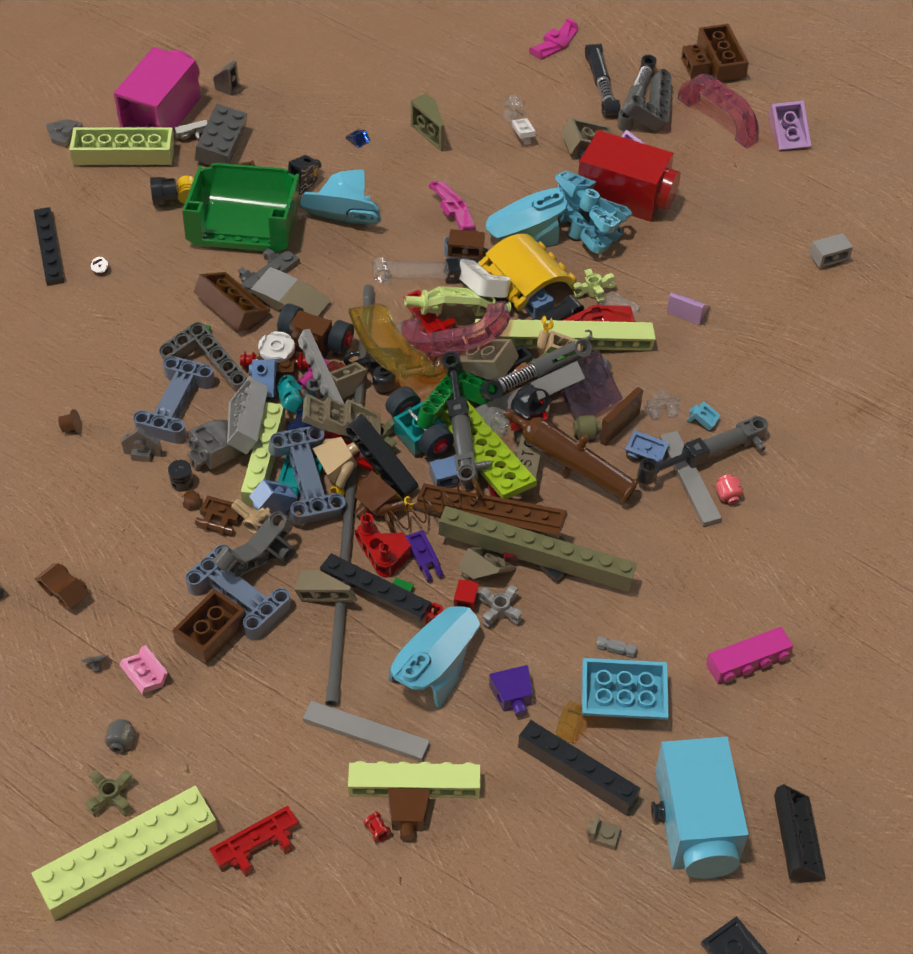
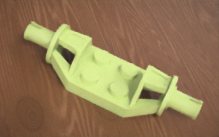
[404,286,511,319]

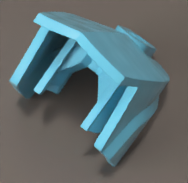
[299,169,381,225]
[486,188,568,247]

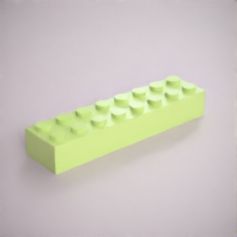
[31,785,219,921]

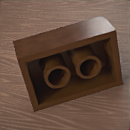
[172,589,246,664]

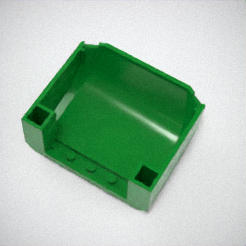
[182,163,299,252]

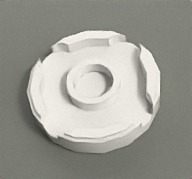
[258,331,295,363]

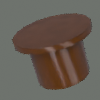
[58,409,82,433]

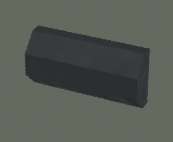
[774,784,826,883]

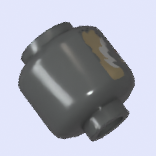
[105,719,135,753]

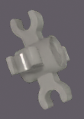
[478,585,522,628]

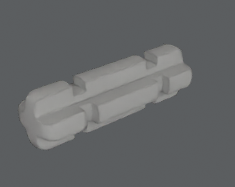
[596,636,637,657]

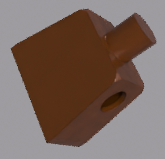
[388,788,430,841]

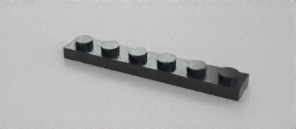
[33,207,65,286]
[320,553,432,622]

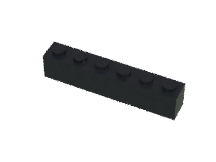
[518,720,641,816]

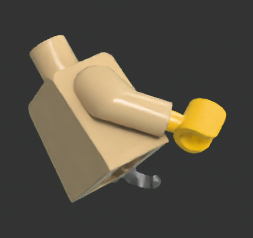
[537,316,593,357]
[313,437,360,496]

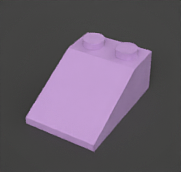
[768,101,811,151]

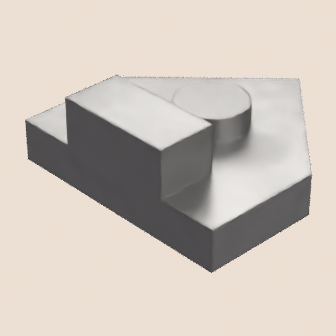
[46,119,83,147]
[121,427,163,462]

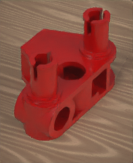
[354,513,411,578]

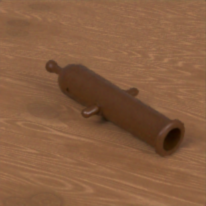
[504,409,639,504]

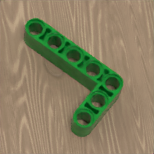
[417,370,495,429]

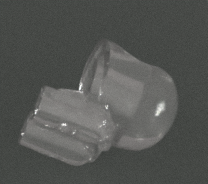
[484,406,510,436]

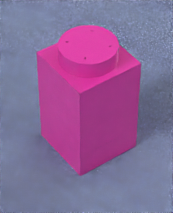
[113,47,201,132]

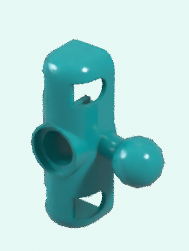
[277,375,314,413]

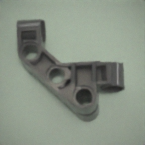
[213,512,296,577]

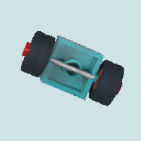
[385,386,454,459]

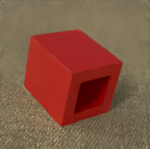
[453,579,479,612]

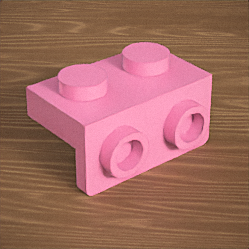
[120,645,167,694]

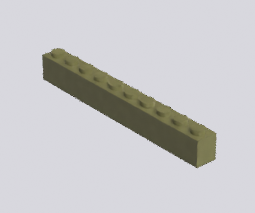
[438,506,637,592]

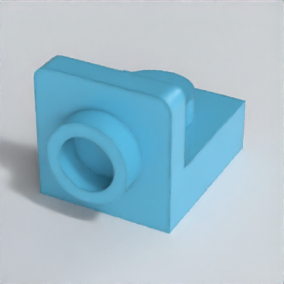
[687,401,721,430]

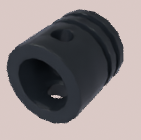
[168,460,194,492]

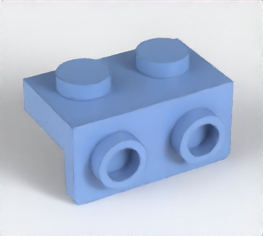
[624,430,670,463]

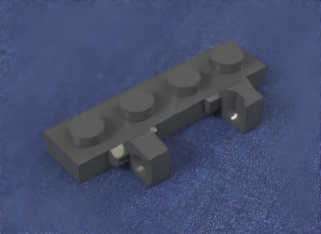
[238,248,300,296]

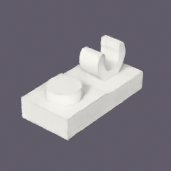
[512,118,536,145]
[175,120,207,140]

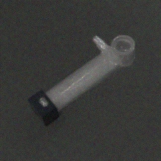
[372,257,461,287]

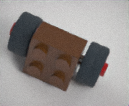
[277,303,354,359]

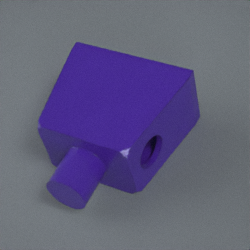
[489,665,532,717]

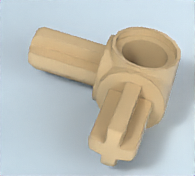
[231,499,271,534]

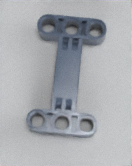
[133,356,215,444]
[268,426,346,525]
[185,544,291,640]

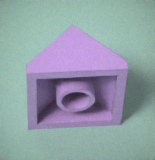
[667,293,710,325]

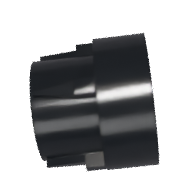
[150,177,178,206]

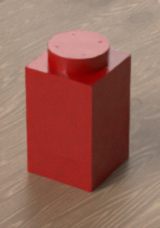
[578,130,681,222]

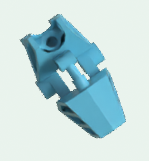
[555,170,632,254]

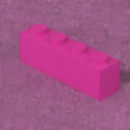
[706,626,793,684]

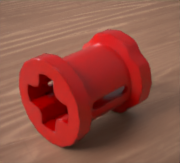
[425,602,443,625]
[363,812,391,843]

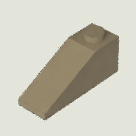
[294,569,357,602]

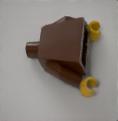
[354,471,415,518]

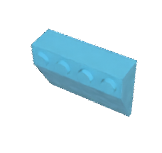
[581,658,668,720]

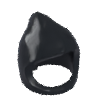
[510,383,550,419]

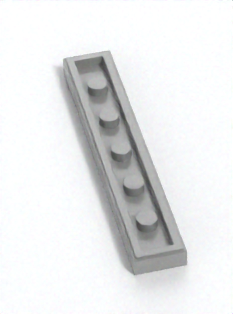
[476,361,585,423]
[659,431,722,526]
[303,701,430,762]

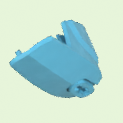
[389,607,480,708]

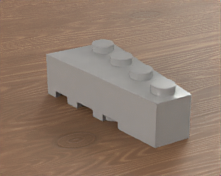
[227,376,268,454]

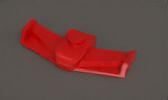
[562,304,635,322]

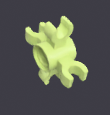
[573,269,616,302]

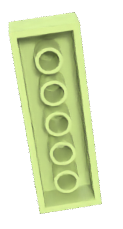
[69,127,175,165]

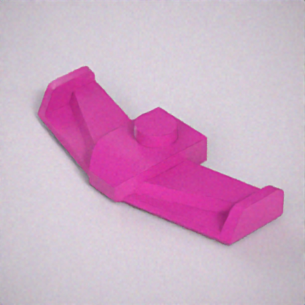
[529,18,578,59]
[428,181,476,231]

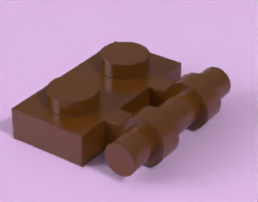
[195,495,241,535]

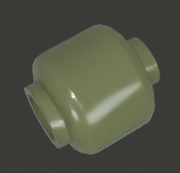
[573,415,601,440]

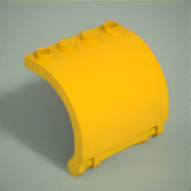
[478,234,577,311]

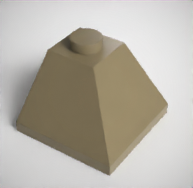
[458,547,516,580]

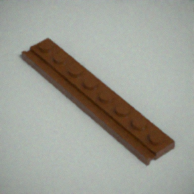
[414,483,568,539]

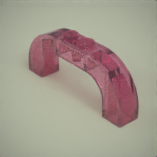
[678,74,759,148]
[402,301,511,357]

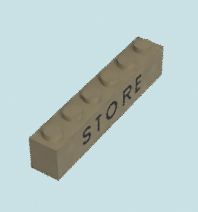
[509,398,551,499]

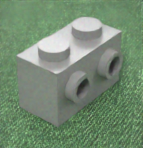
[810,233,853,268]

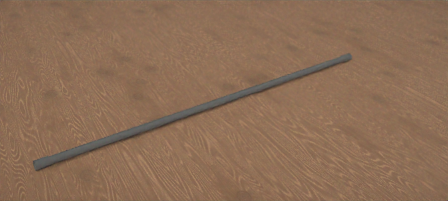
[325,285,374,707]

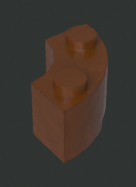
[34,563,89,609]

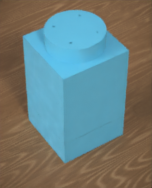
[655,737,749,879]

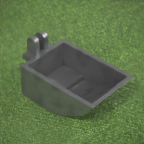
[188,420,252,471]

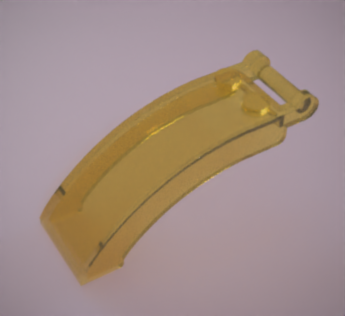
[349,303,435,380]

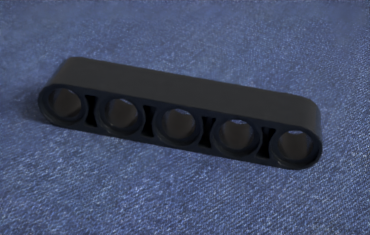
[345,415,419,501]

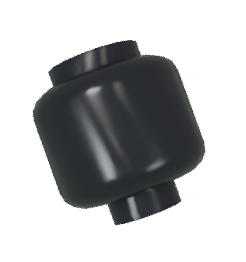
[372,365,396,392]

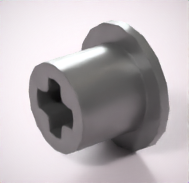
[303,378,325,401]

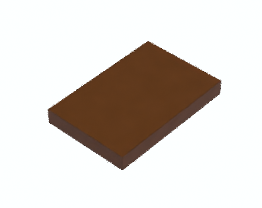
[600,387,643,446]

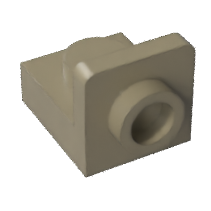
[586,814,621,850]

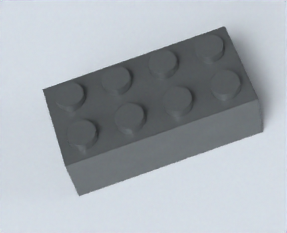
[195,104,248,165]

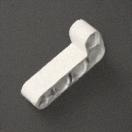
[459,259,511,297]

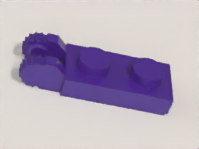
[405,530,443,582]

